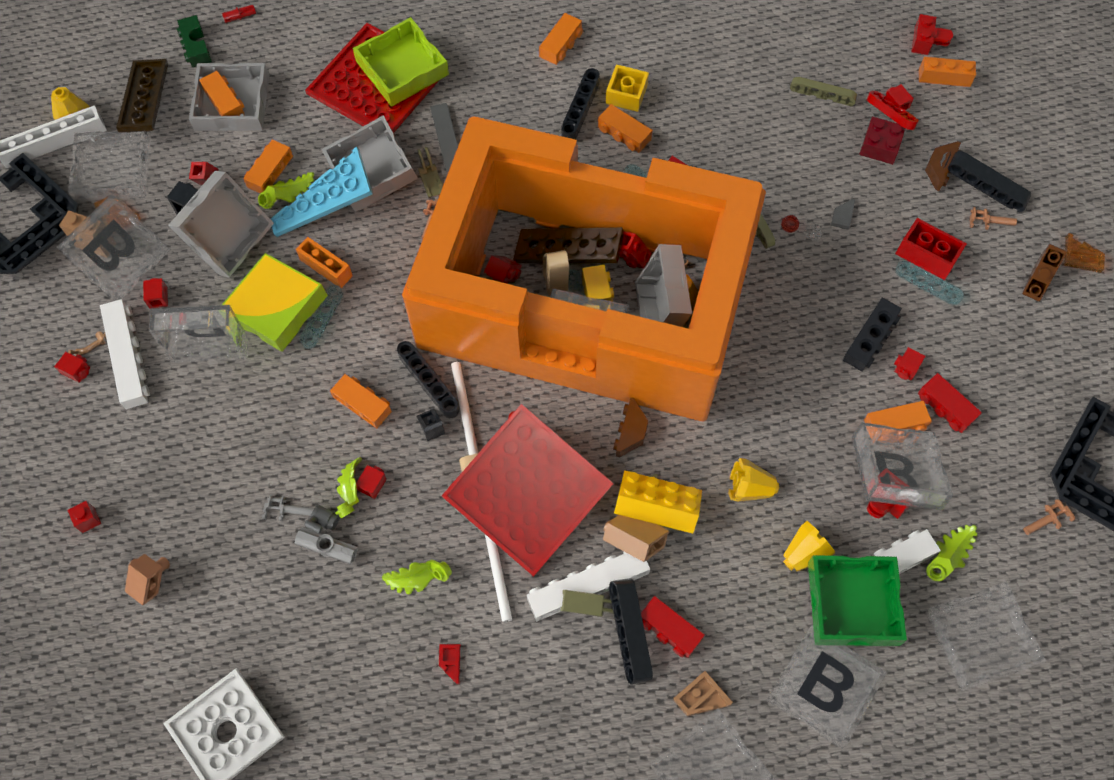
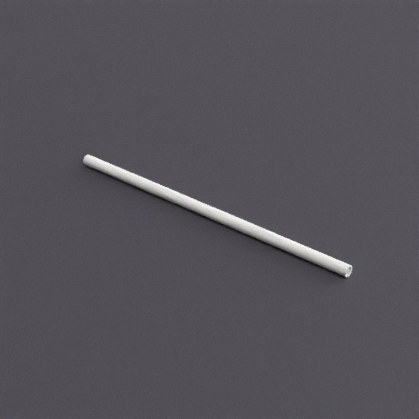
[451,362,512,622]

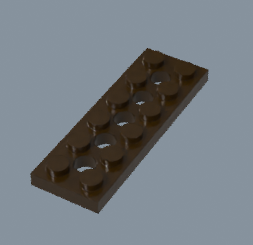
[116,59,168,133]
[513,227,625,263]

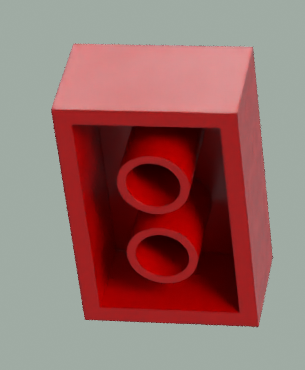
[895,218,967,280]

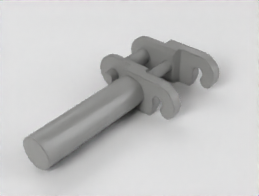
[262,494,314,521]

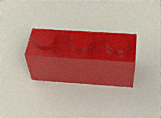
[918,373,982,433]
[641,596,705,658]

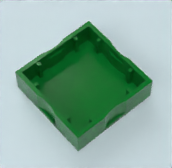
[808,555,907,646]

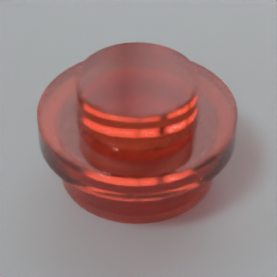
[781,215,799,233]

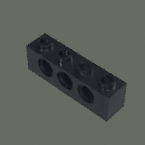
[842,297,902,372]

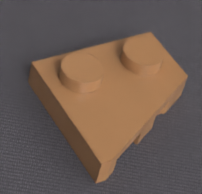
[673,671,733,716]

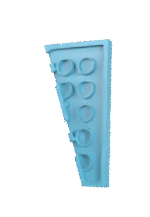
[271,147,373,237]

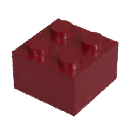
[859,116,906,165]

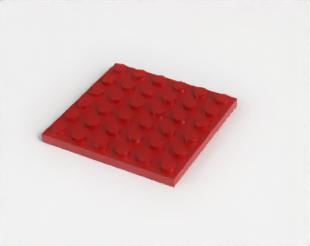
[305,23,438,133]
[442,404,613,577]

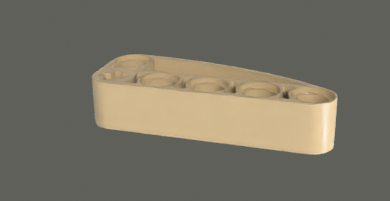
[543,250,569,300]

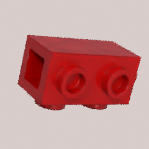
[619,231,652,269]

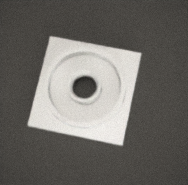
[163,668,285,780]

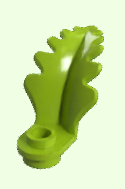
[258,172,314,209]
[335,457,362,518]
[926,525,978,581]
[382,559,452,594]

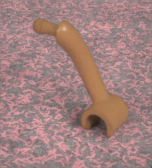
[68,331,107,355]

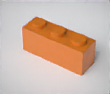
[539,13,583,65]
[919,57,976,87]
[199,71,245,116]
[598,104,653,153]
[243,139,293,193]
[296,237,353,289]
[330,374,392,429]
[864,401,932,442]

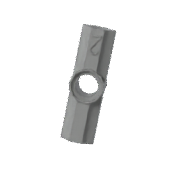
[295,527,358,564]

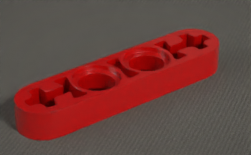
[866,90,919,130]

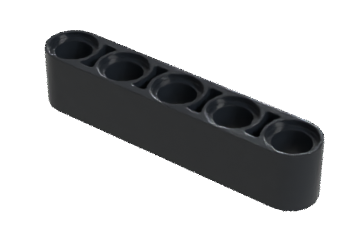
[561,68,600,140]
[948,151,1031,212]
[397,341,459,419]
[609,578,653,685]

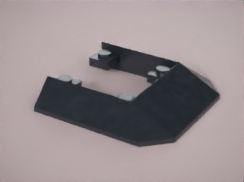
[0,153,79,274]
[1050,396,1114,531]

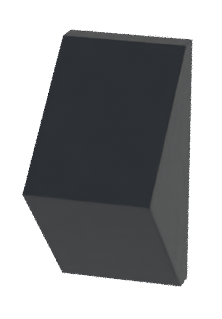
[416,409,445,441]

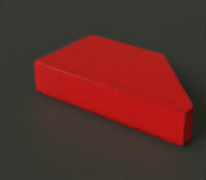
[439,644,461,684]

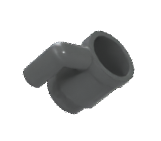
[304,504,340,534]

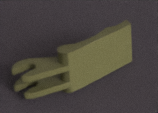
[417,147,443,198]
[560,590,614,617]

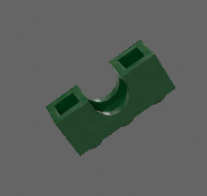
[176,15,212,68]

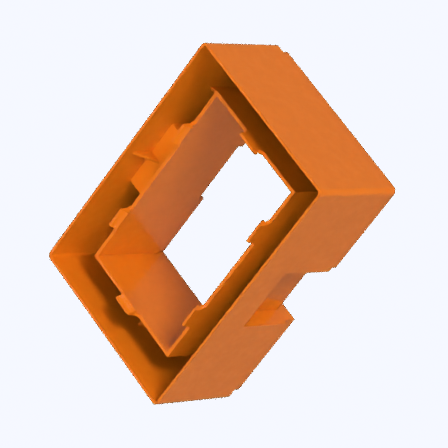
[402,116,766,422]

